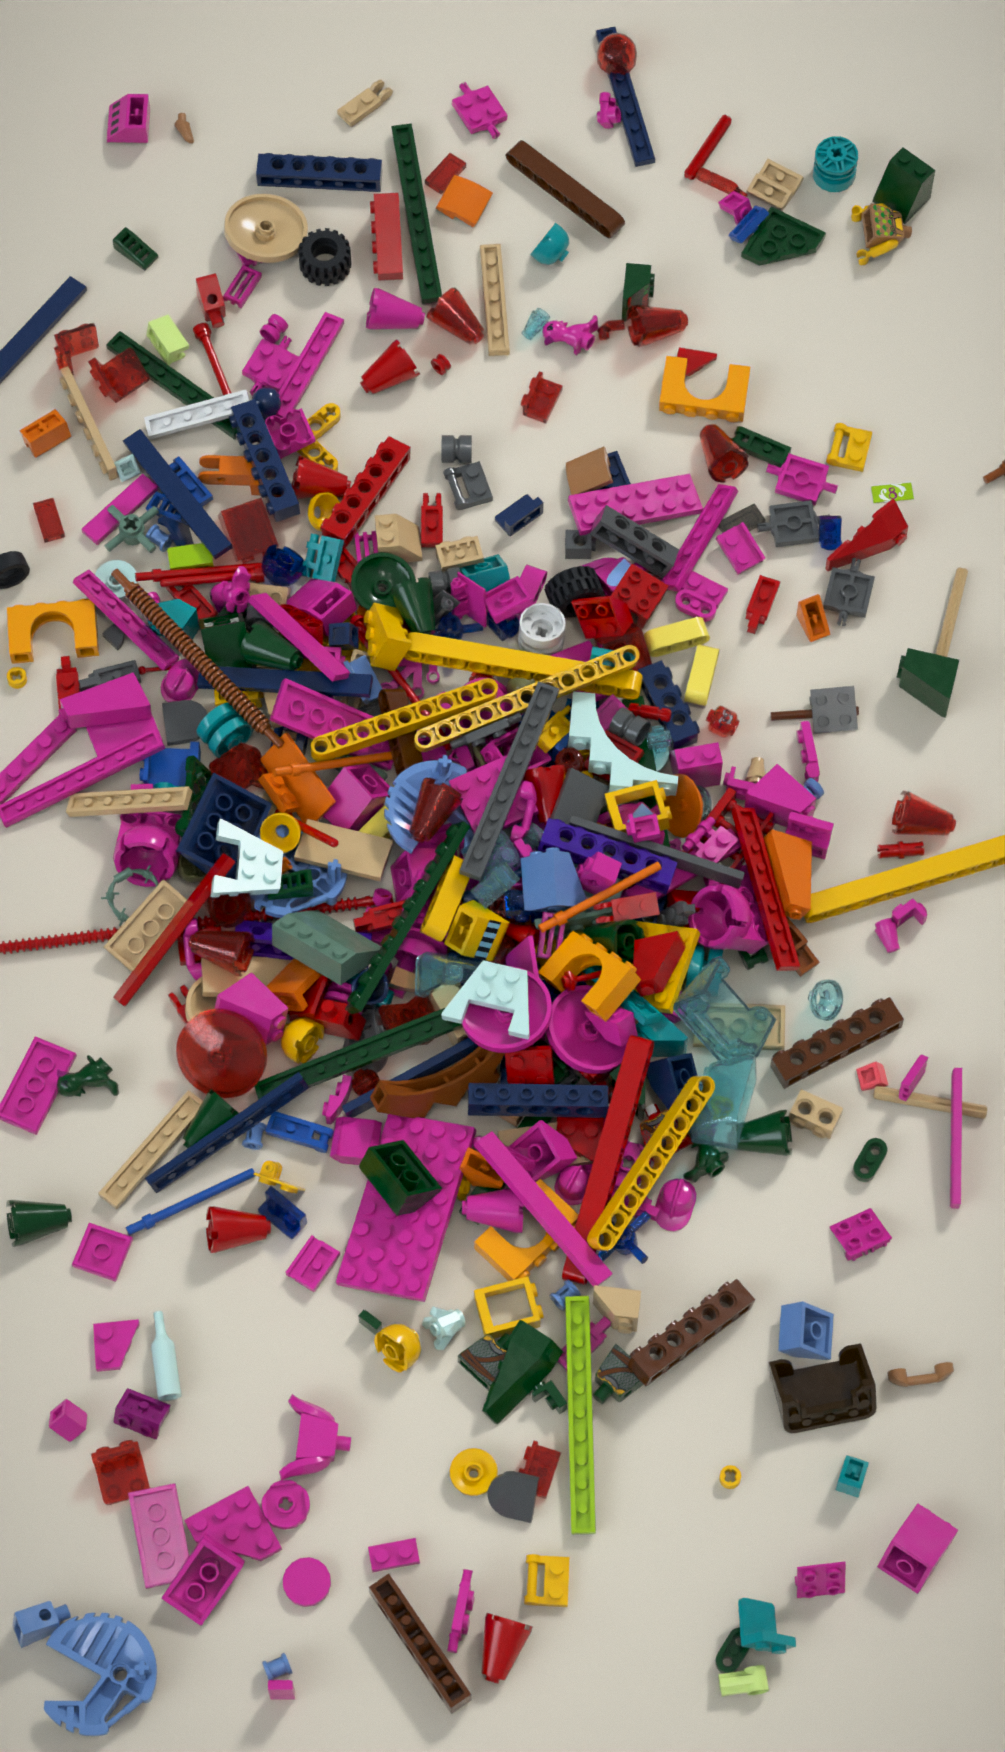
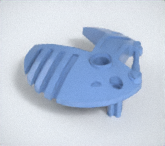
[384,755,474,858]
[241,824,347,918]
[44,1613,157,1736]

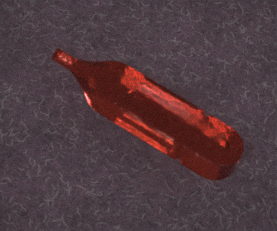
[695,168,748,197]

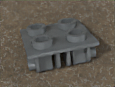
[809,686,858,734]

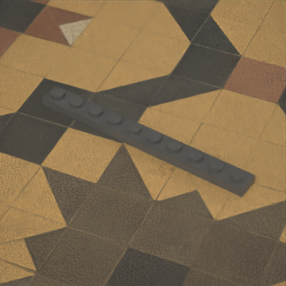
[459,681,559,882]

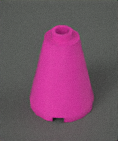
[366,288,425,330]
[462,1188,524,1233]

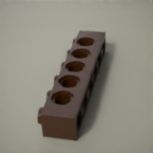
[770,997,904,1089]
[627,1279,755,1387]
[369,1574,472,1714]

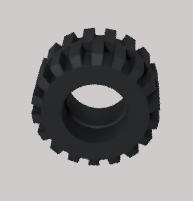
[298,228,352,286]
[544,566,604,618]

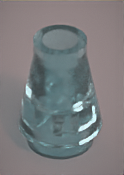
[521,308,550,340]

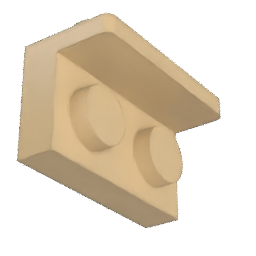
[435,536,484,572]
[247,582,291,605]

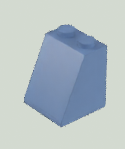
[521,848,587,914]

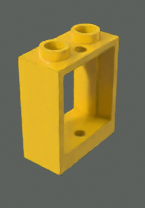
[605,780,672,833]
[474,1276,544,1339]

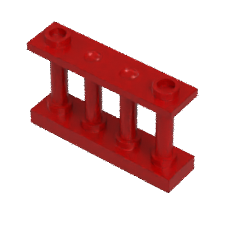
[682,787,775,885]

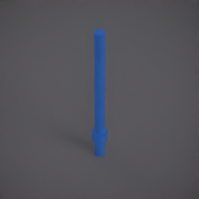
[125,1168,256,1236]

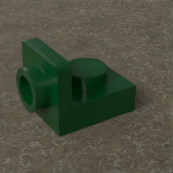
[532,1380,568,1414]

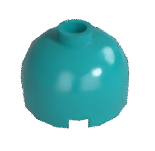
[530,223,569,265]

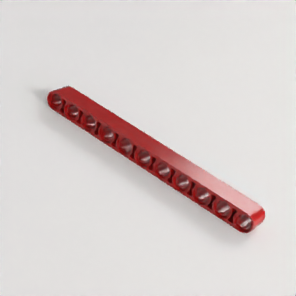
[562,1035,654,1285]

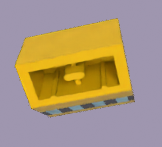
[444,900,510,961]

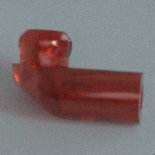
[597,320,625,340]

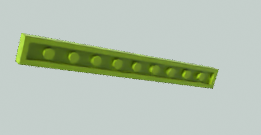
[565,1296,596,1535]

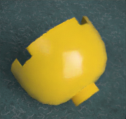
[281,1017,324,1064]
[374,1324,421,1372]

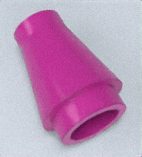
[874,918,900,953]

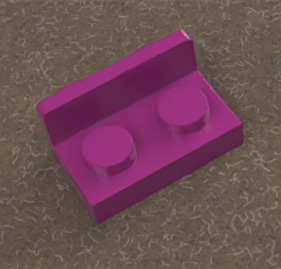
[113,1388,171,1439]

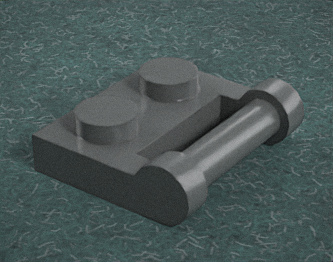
[443,461,493,510]

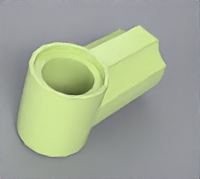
[718,1665,769,1696]

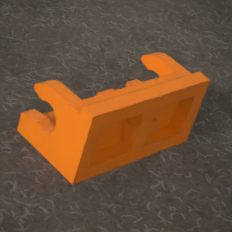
[19,409,71,458]

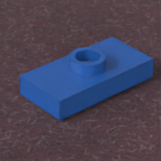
[728,206,769,244]

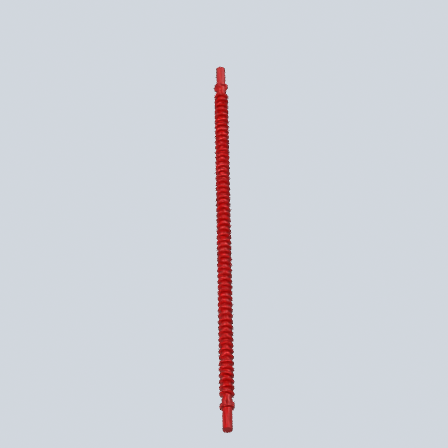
[0,895,393,955]

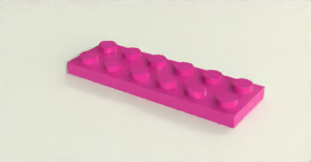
[567,473,703,536]
[270,678,393,771]

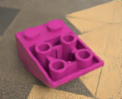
[287,578,357,636]

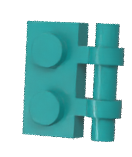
[302,533,344,582]

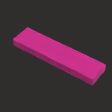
[82,474,158,545]

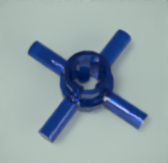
[433,612,483,640]
[597,1211,651,1264]

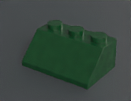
[359,1140,442,1216]

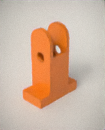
[198,455,262,496]

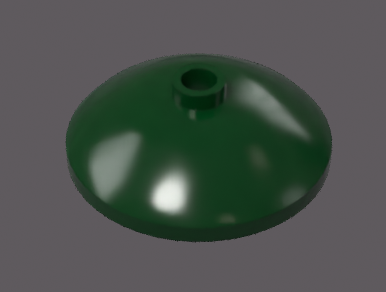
[351,552,416,610]

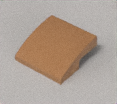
[566,446,613,495]

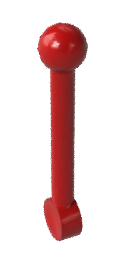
[138,666,183,675]

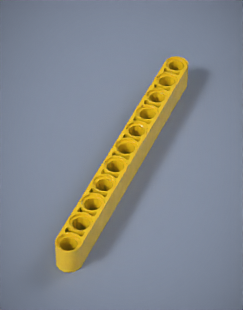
[404,632,643,700]
[414,645,640,752]
[804,835,1005,923]

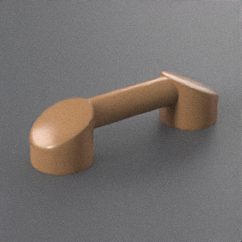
[887,1362,954,1387]

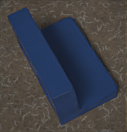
[495,494,544,537]

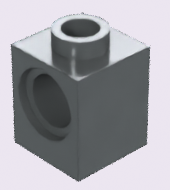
[565,530,596,559]

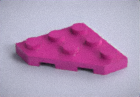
[184,1486,282,1561]

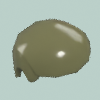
[506,678,535,703]
[177,855,207,884]

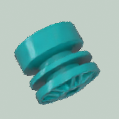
[813,136,858,192]

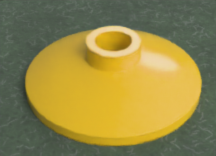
[450,1448,498,1496]

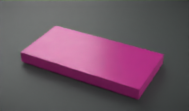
[0,1036,77,1135]
[128,1483,189,1589]

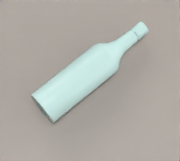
[151,1311,182,1401]

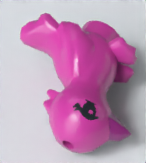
[542,315,598,356]
[210,566,251,613]

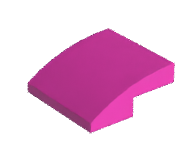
[785,811,834,860]

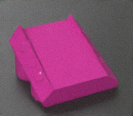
[265,408,316,459]
[330,1117,382,1165]

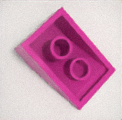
[161,1533,245,1626]

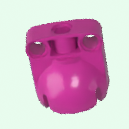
[113,812,183,887]
[688,884,769,954]

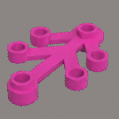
[381,658,440,699]

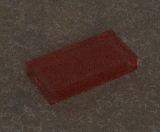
[425,153,466,194]
[33,498,65,543]

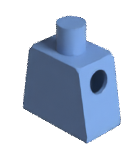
[12,1601,71,1648]

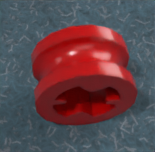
[431,354,451,375]

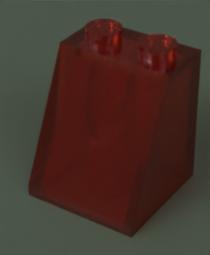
[218,497,279,564]

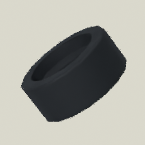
[0,551,30,589]

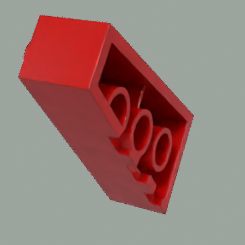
[370,193,403,281]

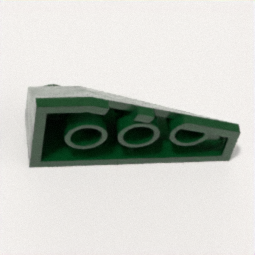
[482,1320,563,1424]

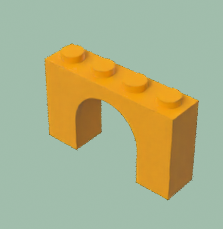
[659,356,751,423]
[7,599,99,664]
[538,931,641,1022]
[474,1179,579,1281]

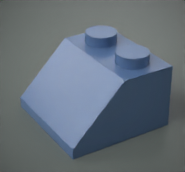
[778,1301,834,1360]

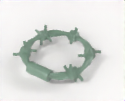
[101,865,159,926]

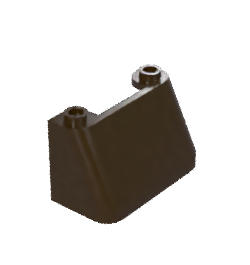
[769,1343,877,1433]

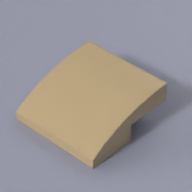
[746,158,804,210]

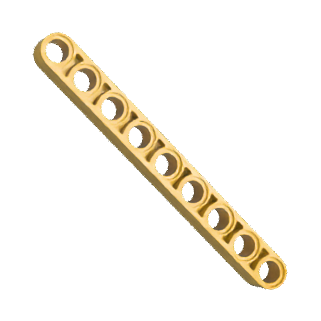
[311,678,498,762]
[587,1076,715,1251]

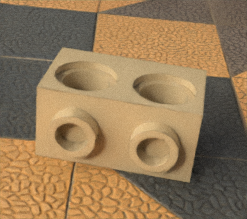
[789,1089,843,1139]

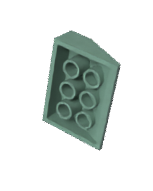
[272,910,381,985]

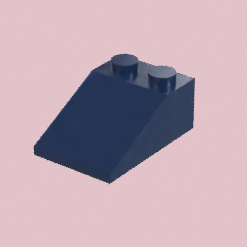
[646,1053,709,1123]

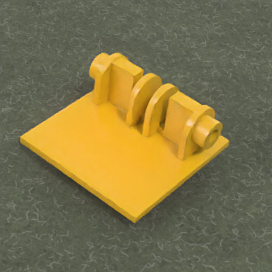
[253,1161,305,1194]

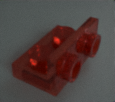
[521,371,563,424]
[519,1440,561,1499]

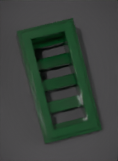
[113,227,159,271]
[268,869,313,900]

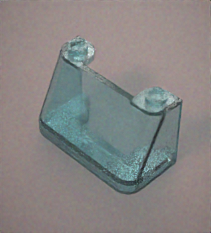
[415,952,481,998]
[673,956,777,1066]

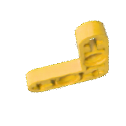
[297,403,341,471]

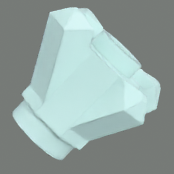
[422,1306,466,1350]

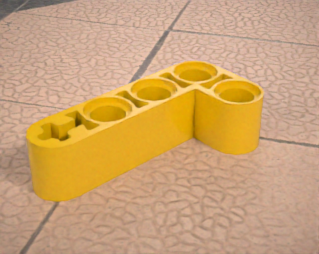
[420,855,469,942]

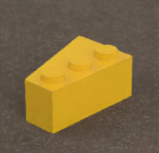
[364,603,412,671]

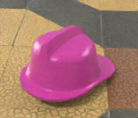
[160,659,199,702]
[554,1164,593,1206]
[655,1178,697,1231]

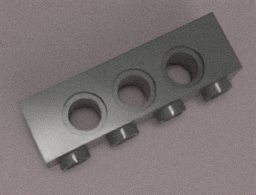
[590,505,679,578]

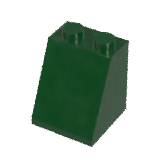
[872,147,935,225]
[199,612,252,668]
[896,648,959,718]

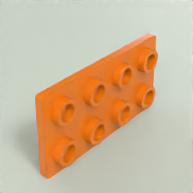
[258,733,336,824]

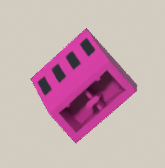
[107,94,150,143]

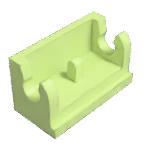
[146,315,189,365]

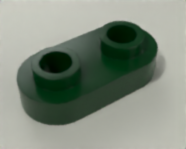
[853,1138,887,1182]
[715,1627,750,1673]

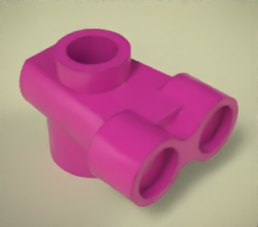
[597,92,621,129]

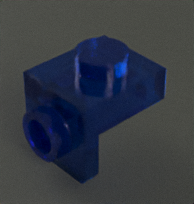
[818,516,842,550]

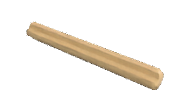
[936,567,968,657]
[873,1086,987,1119]

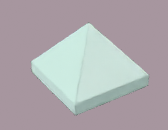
[114,454,141,482]

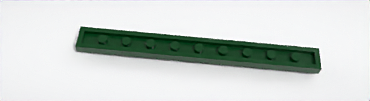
[391,123,443,304]
[345,821,470,1014]
[253,1007,462,1100]

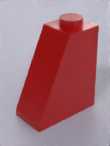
[633,931,686,997]

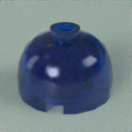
[261,544,306,586]

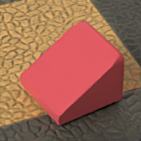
[856,1061,888,1091]

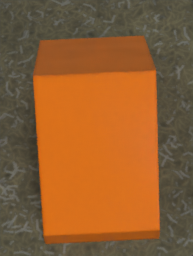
[796,594,830,642]
[459,1147,504,1189]

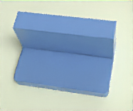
[343,655,383,704]

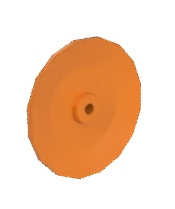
[663,773,703,838]

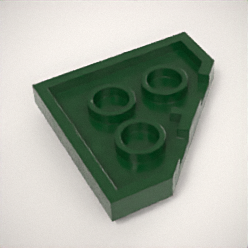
[741,206,826,266]

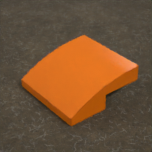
[436,175,493,227]

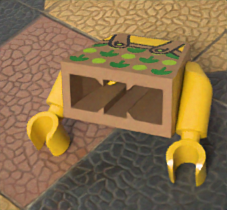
[851,203,912,265]

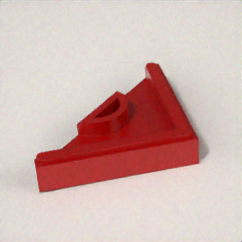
[677,347,717,377]

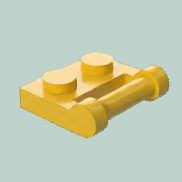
[826,423,872,472]
[524,1554,570,1607]

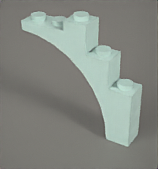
[568,691,678,796]

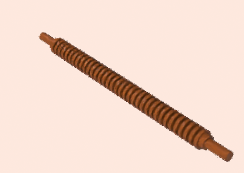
[111,569,285,749]

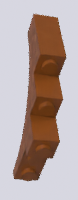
[370,1046,505,1119]

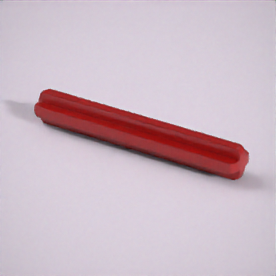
[684,115,732,180]

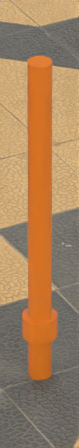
[272,751,393,777]
[538,861,662,933]

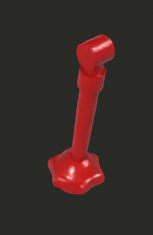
[561,970,602,992]

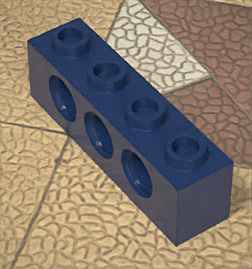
[638,660,700,750]

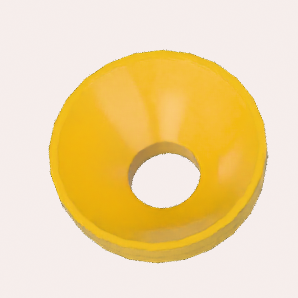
[308,493,340,531]
[260,812,301,853]

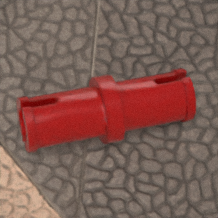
[877,841,924,859]

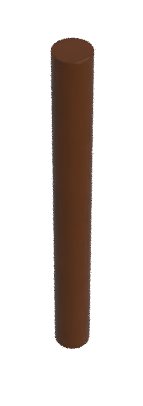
[770,706,859,721]

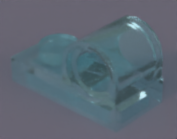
[470,861,520,909]

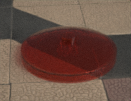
[176,1009,267,1098]

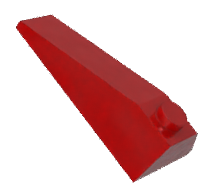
[825,499,908,571]

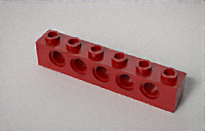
[320,436,411,550]

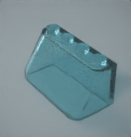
[688,1053,757,1150]

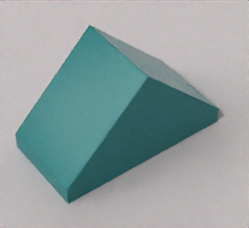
[836,1455,869,1498]

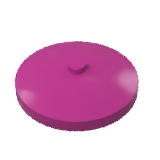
[462,966,552,1053]
[546,985,627,1074]

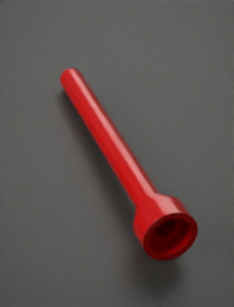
[193,323,231,396]
[160,565,265,587]
[274,809,339,848]

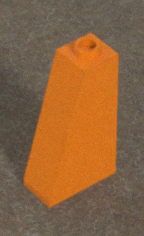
[763,829,812,920]

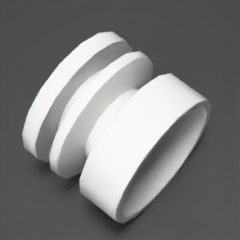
[518,603,566,656]

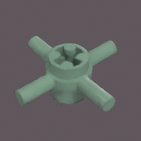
[104,505,159,553]

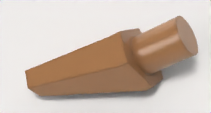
[174,113,194,143]

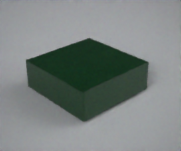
[358,1309,382,1335]

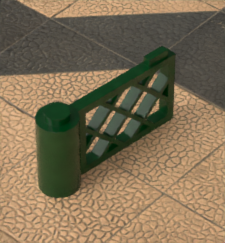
[175,755,212,838]

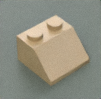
[374,513,423,562]
[593,1285,641,1334]

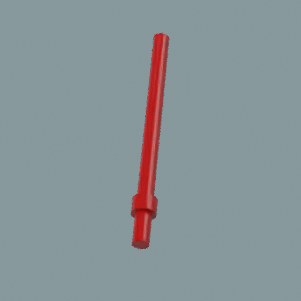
[135,562,265,582]

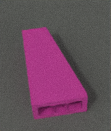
[58,672,152,729]

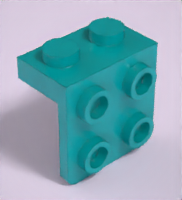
[738,1598,796,1654]

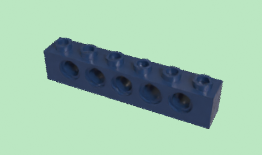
[256,153,383,192]
[229,399,300,522]
[468,1083,608,1118]

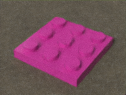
[449,755,539,834]

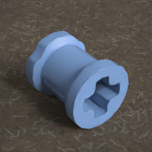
[146,524,173,552]
[242,1122,266,1150]
[550,1280,581,1311]
[262,1653,292,1680]

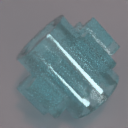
[646,725,672,754]

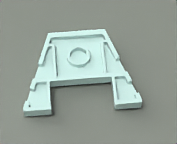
[211,819,283,897]
[441,960,530,1040]

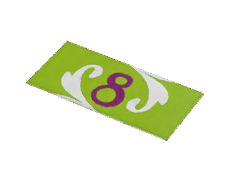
[871,482,914,503]

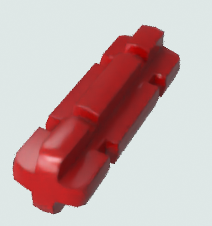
[628,703,672,722]

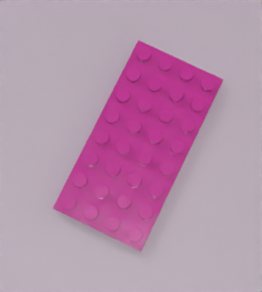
[336,1114,477,1302]

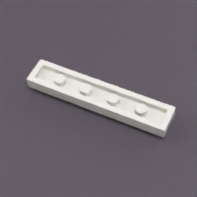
[144,390,250,440]

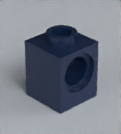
[329,622,359,650]

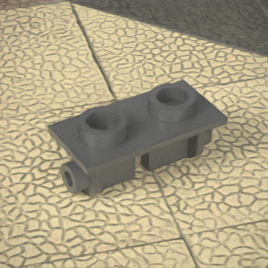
[433,590,460,626]
[362,1004,388,1039]

